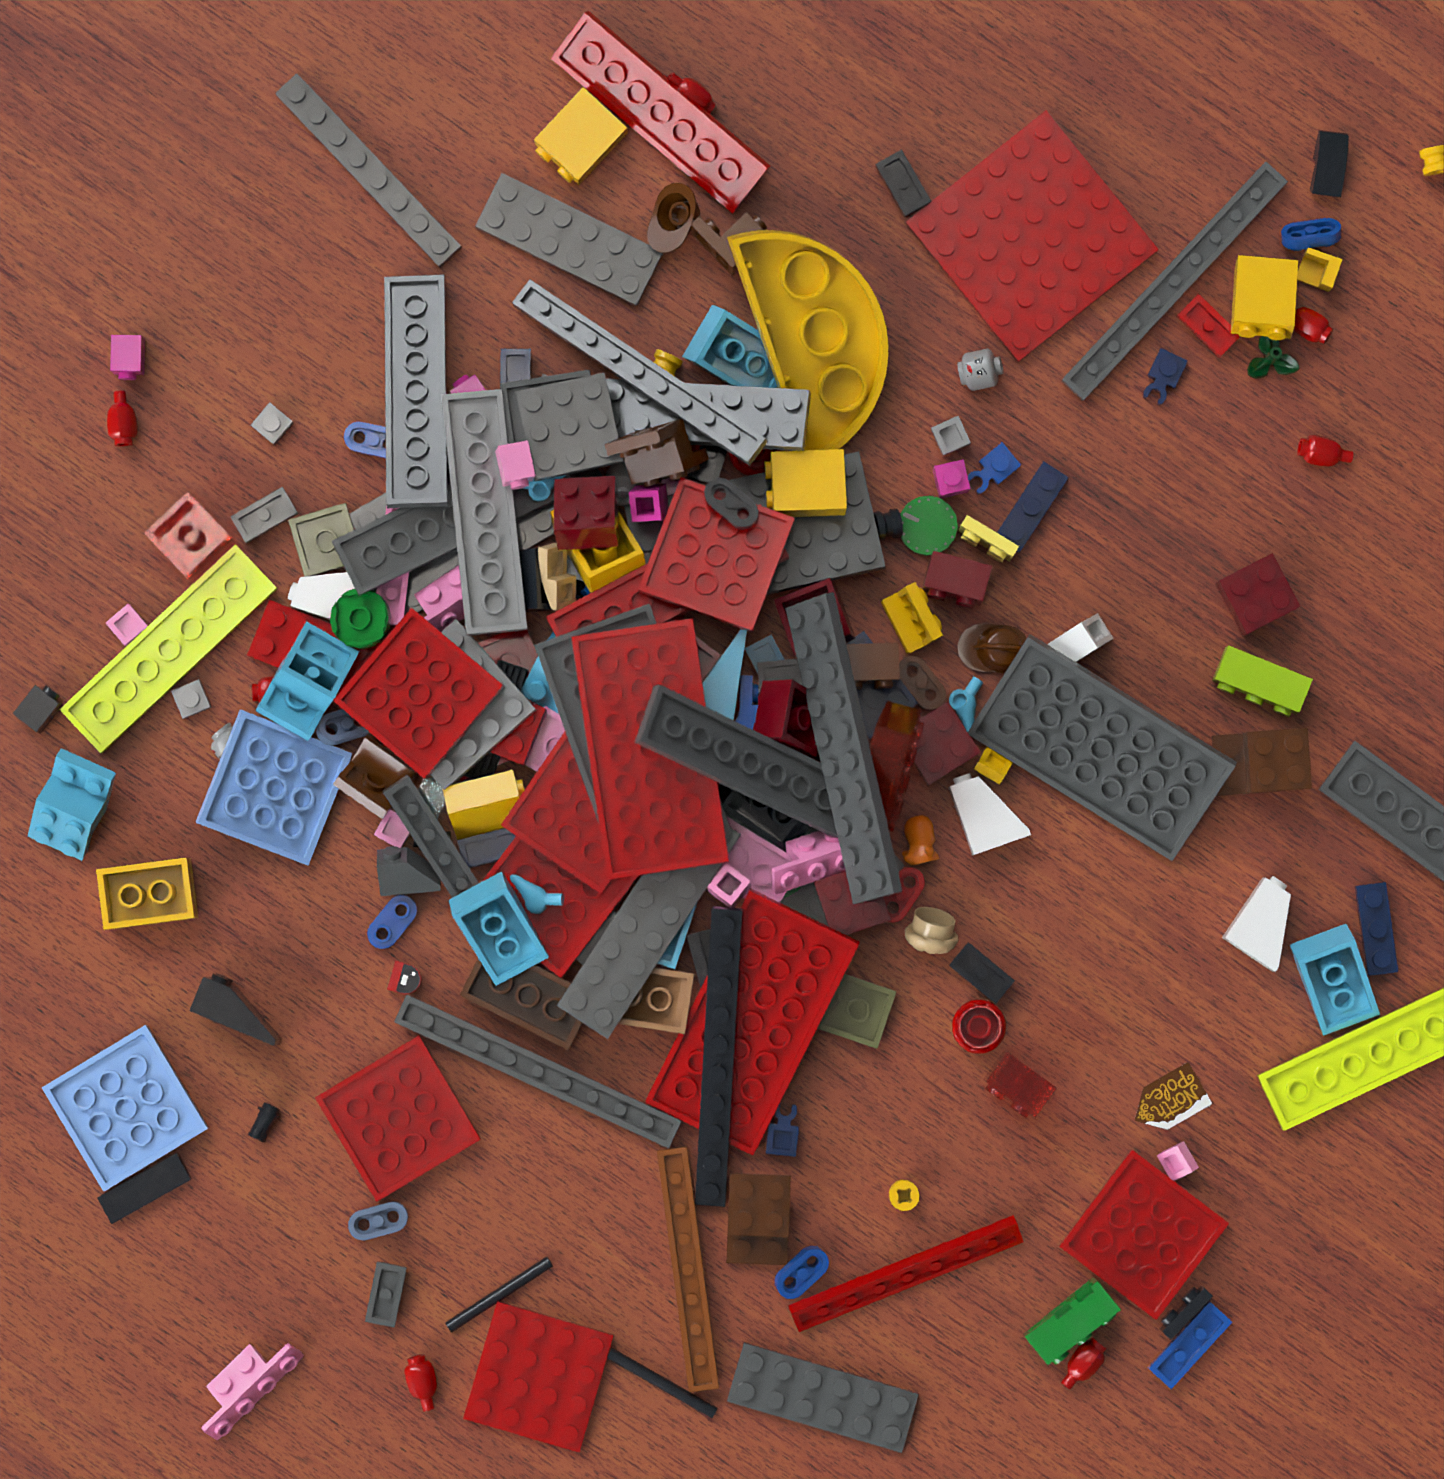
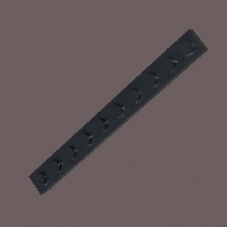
[695,906,743,1207]

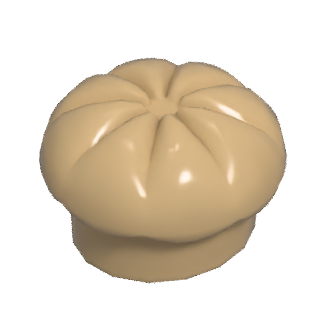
[905,907,958,954]

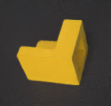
[1297,248,1342,292]

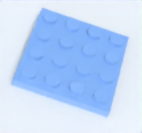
[196,709,353,866]
[42,1025,209,1192]

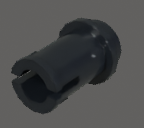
[248,1102,280,1143]

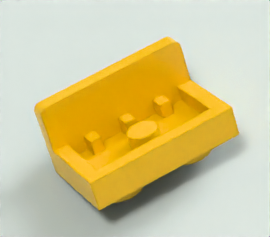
[881,582,943,654]

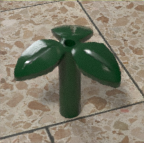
[1247,336,1300,379]

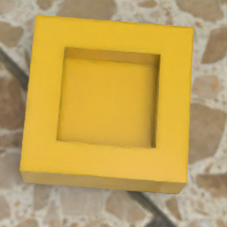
[974,747,1013,785]

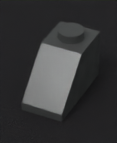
[376,846,441,896]

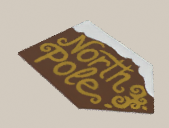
[1135,1062,1212,1130]

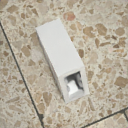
[288,572,375,620]
[1047,613,1114,662]
[948,773,1031,856]
[1222,876,1291,972]

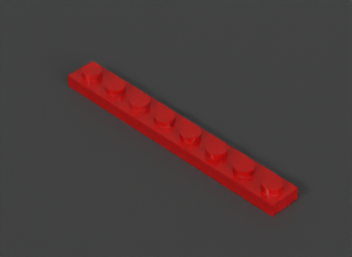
[788,1215,1024,1332]

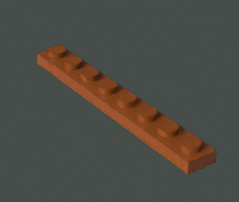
[657,1146,719,1392]

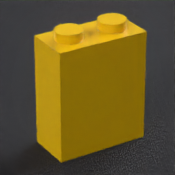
[534,87,628,185]
[1231,255,1298,340]
[764,449,847,517]
[442,770,525,840]

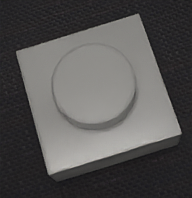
[251,402,294,445]
[931,416,971,456]
[171,679,212,719]

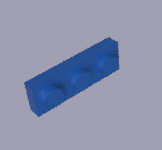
[1148,1301,1232,1389]

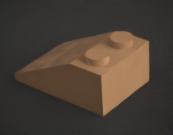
[618,968,694,1034]

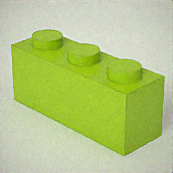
[1212,645,1313,717]

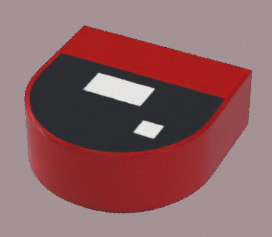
[387,960,421,994]

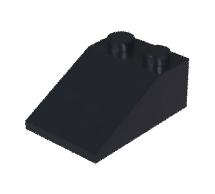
[718,784,810,853]
[189,973,282,1046]

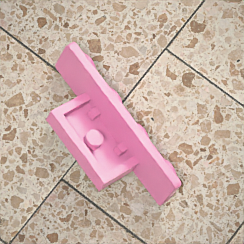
[414,565,464,632]
[772,831,845,894]
[201,1343,304,1440]

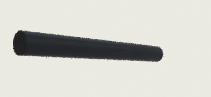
[445,1256,553,1333]
[607,1348,718,1419]

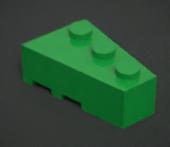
[1023,1277,1121,1365]

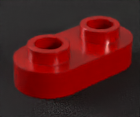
[883,867,925,923]

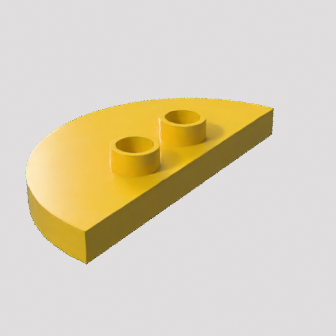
[727,230,888,450]

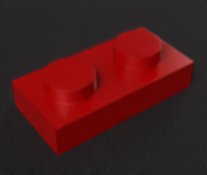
[1176,294,1241,358]

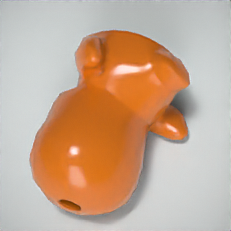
[902,815,939,866]

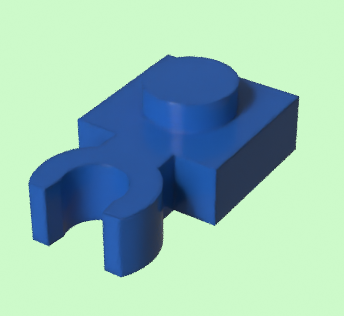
[968,442,1021,494]

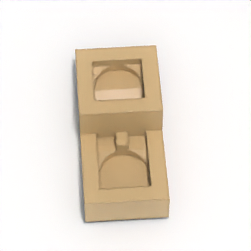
[538,543,576,610]

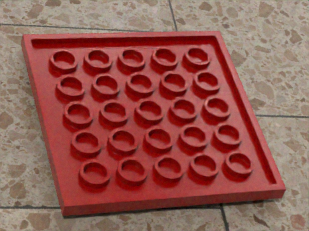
[905,110,1159,363]

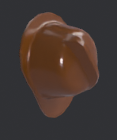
[647,183,700,253]
[957,624,1027,673]

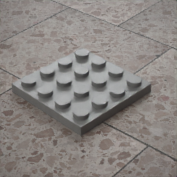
[431,619,536,790]

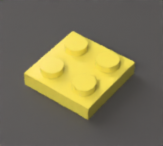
[958,515,1019,563]

